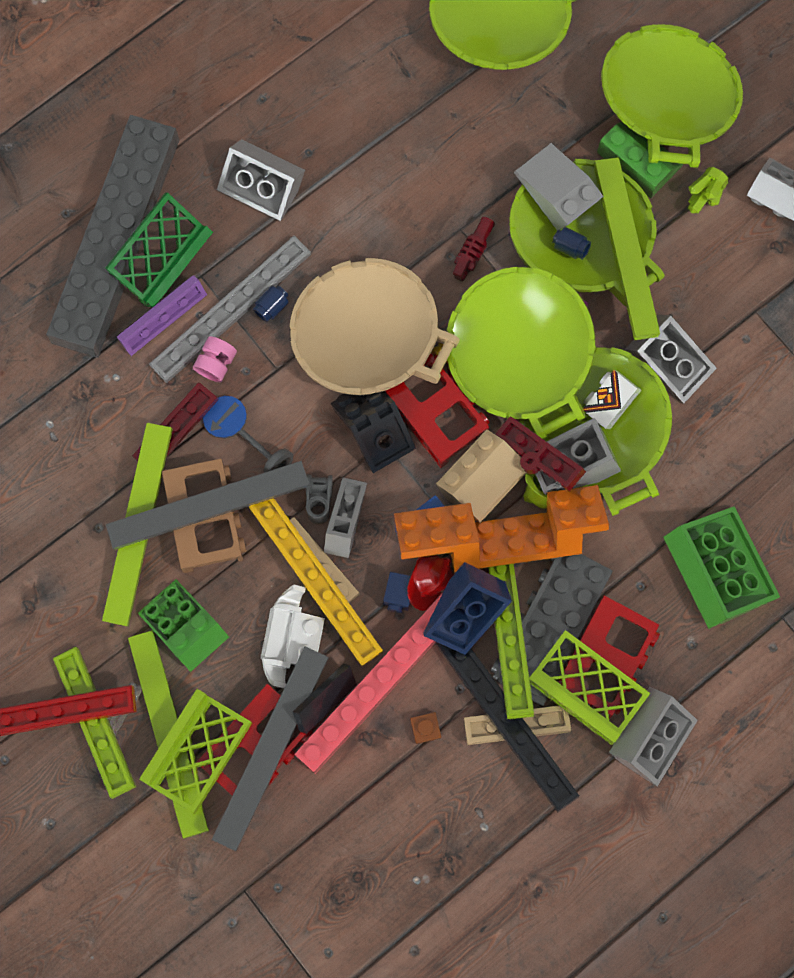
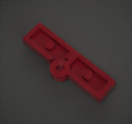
[495,416,586,492]

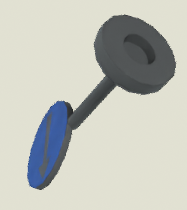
[203,396,294,473]

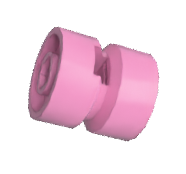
[193,336,237,383]

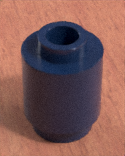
[552,227,591,260]
[253,286,289,322]

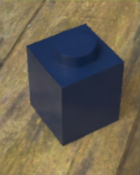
[383,572,411,613]

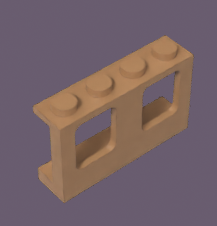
[162,458,247,573]

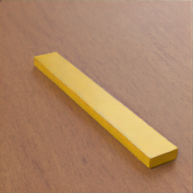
[248,498,383,667]

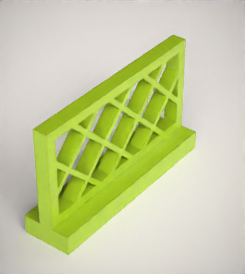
[529,630,650,745]
[139,689,252,814]

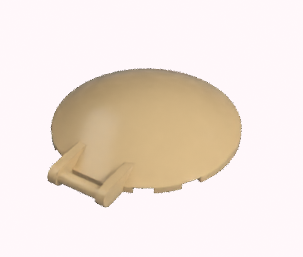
[290,258,460,395]

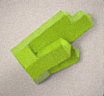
[688,167,728,214]

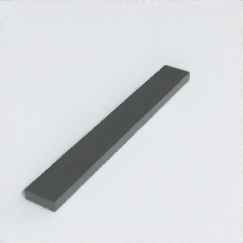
[106,461,310,550]
[212,646,329,851]

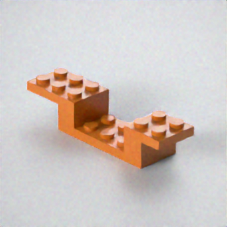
[394,485,609,572]

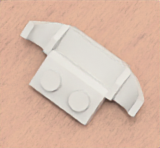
[260,585,325,688]

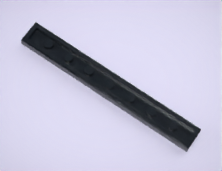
[435,642,580,813]

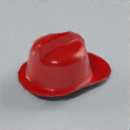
[407,555,453,611]

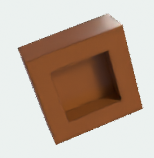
[410,712,442,745]

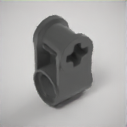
[306,474,333,524]

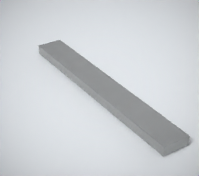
[149,236,311,383]

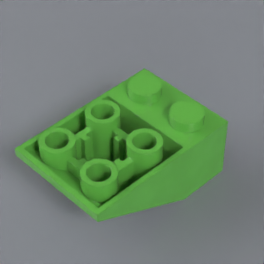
[138,579,229,672]

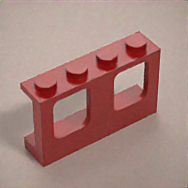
[385,353,490,468]
[558,595,660,719]
[196,684,315,796]

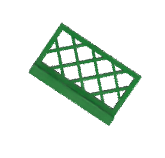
[105,193,213,308]

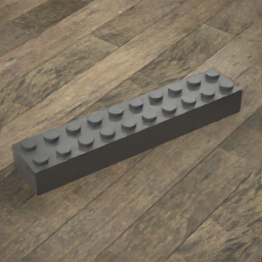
[46,115,180,358]

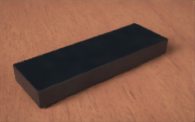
[292,663,357,734]

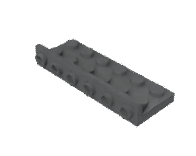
[490,554,613,706]

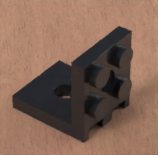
[330,391,416,473]

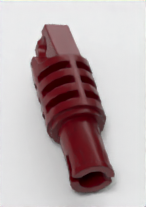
[453,217,495,282]

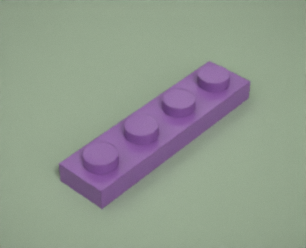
[117,275,207,356]

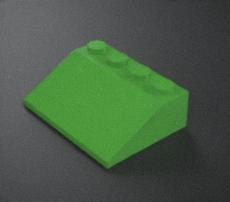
[663,506,780,629]

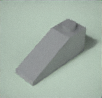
[324,478,367,558]

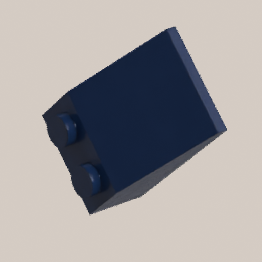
[423,562,512,655]

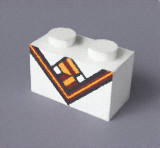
[583,370,641,429]

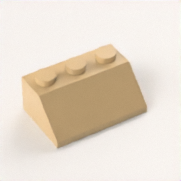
[436,430,526,523]

